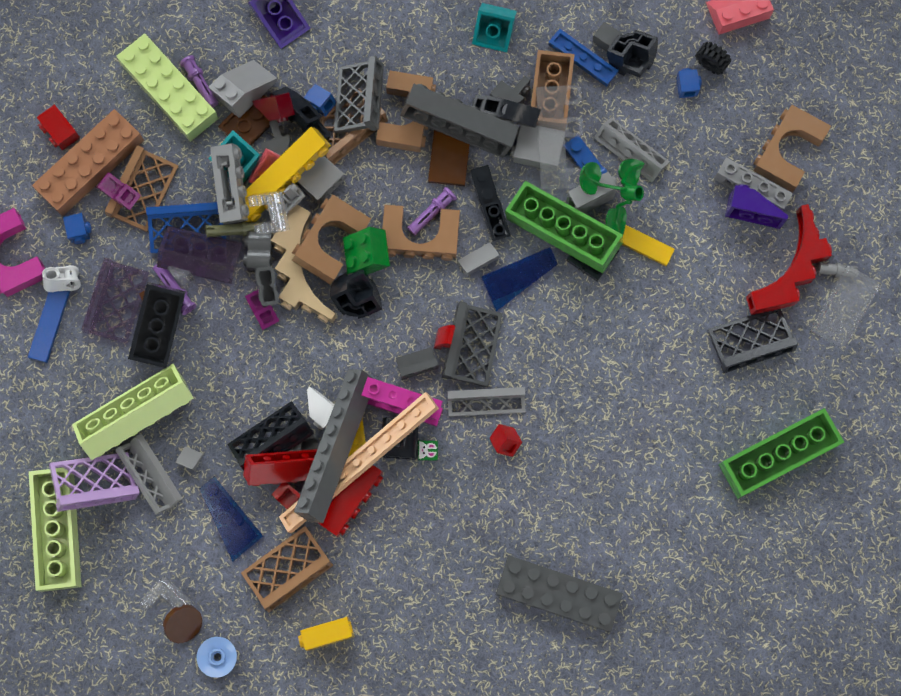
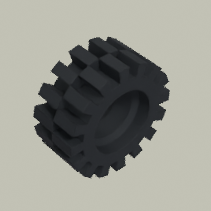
[695,42,731,75]

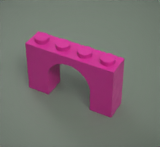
[0,208,45,297]

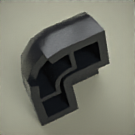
[607,30,658,78]
[330,269,382,319]

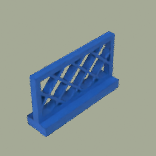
[146,202,227,253]

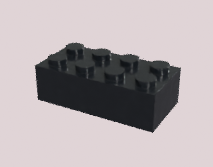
[128,282,186,368]

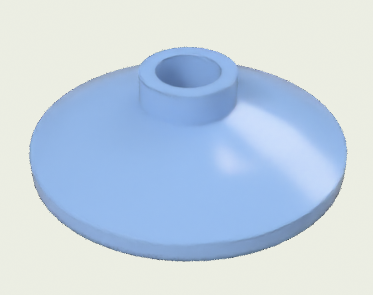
[197,637,237,678]

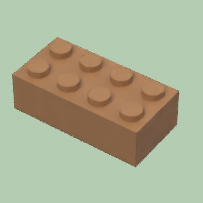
[531,50,575,131]

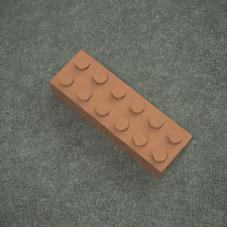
[32,109,144,217]

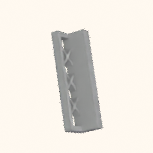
[594,117,670,183]
[447,387,526,417]
[115,434,182,515]

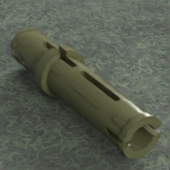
[205,221,264,238]

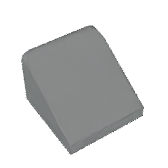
[175,446,203,471]

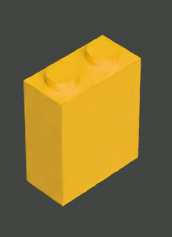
[298,617,355,651]

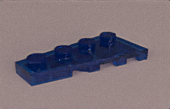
[481,247,558,311]
[199,476,264,562]

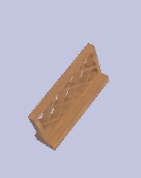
[302,88,388,165]
[105,145,179,232]
[241,526,334,612]

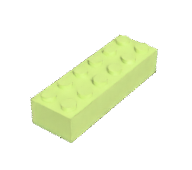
[116,33,219,142]
[72,364,194,460]
[29,468,82,592]

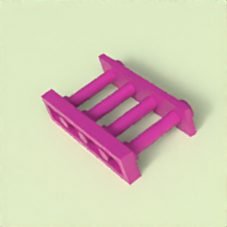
[361,377,443,427]

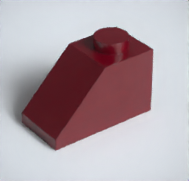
[252,93,295,123]

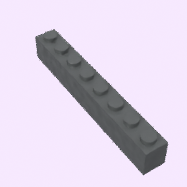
[294,369,372,523]

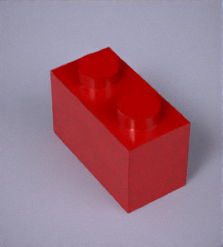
[36,104,80,151]

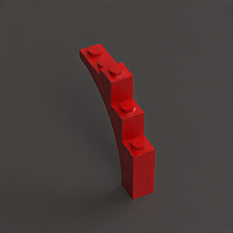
[746,204,832,315]

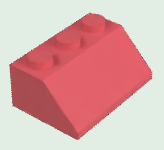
[706,0,774,35]

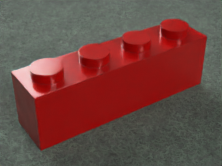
[243,449,317,486]
[318,465,383,537]

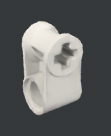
[42,265,81,292]

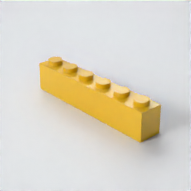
[234,127,331,223]

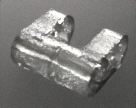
[248,191,290,235]
[139,576,194,626]

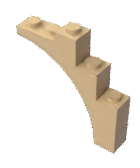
[271,205,336,323]

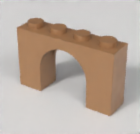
[376,70,436,152]
[753,105,831,193]
[291,195,371,285]
[382,205,460,261]

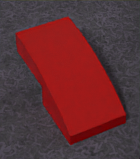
[434,325,455,350]

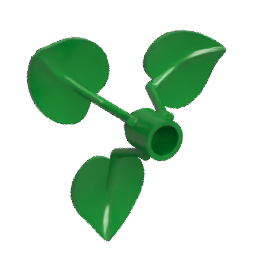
[579,159,645,234]

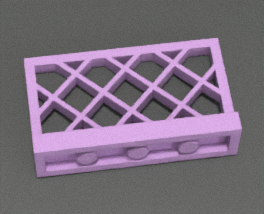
[49,452,139,512]

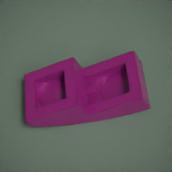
[96,172,141,210]
[245,290,279,330]

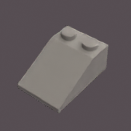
[208,60,278,118]

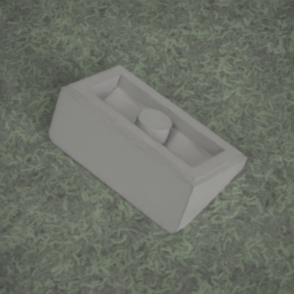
[457,242,500,276]

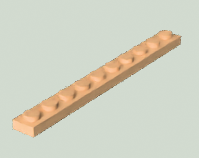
[279,392,439,533]

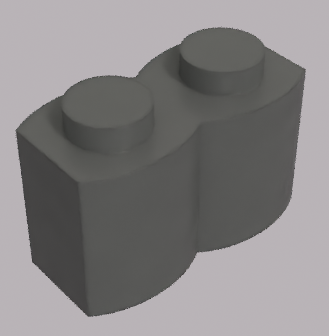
[243,231,273,272]
[255,266,279,306]

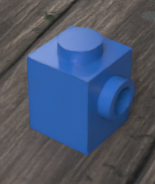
[676,68,702,98]
[304,84,336,117]
[63,213,92,244]

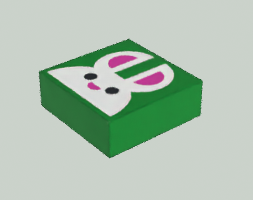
[418,440,438,461]

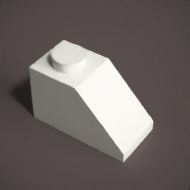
[307,387,334,430]

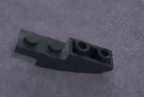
[270,87,331,140]
[472,94,541,128]
[470,165,511,242]

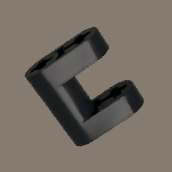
[382,417,419,460]

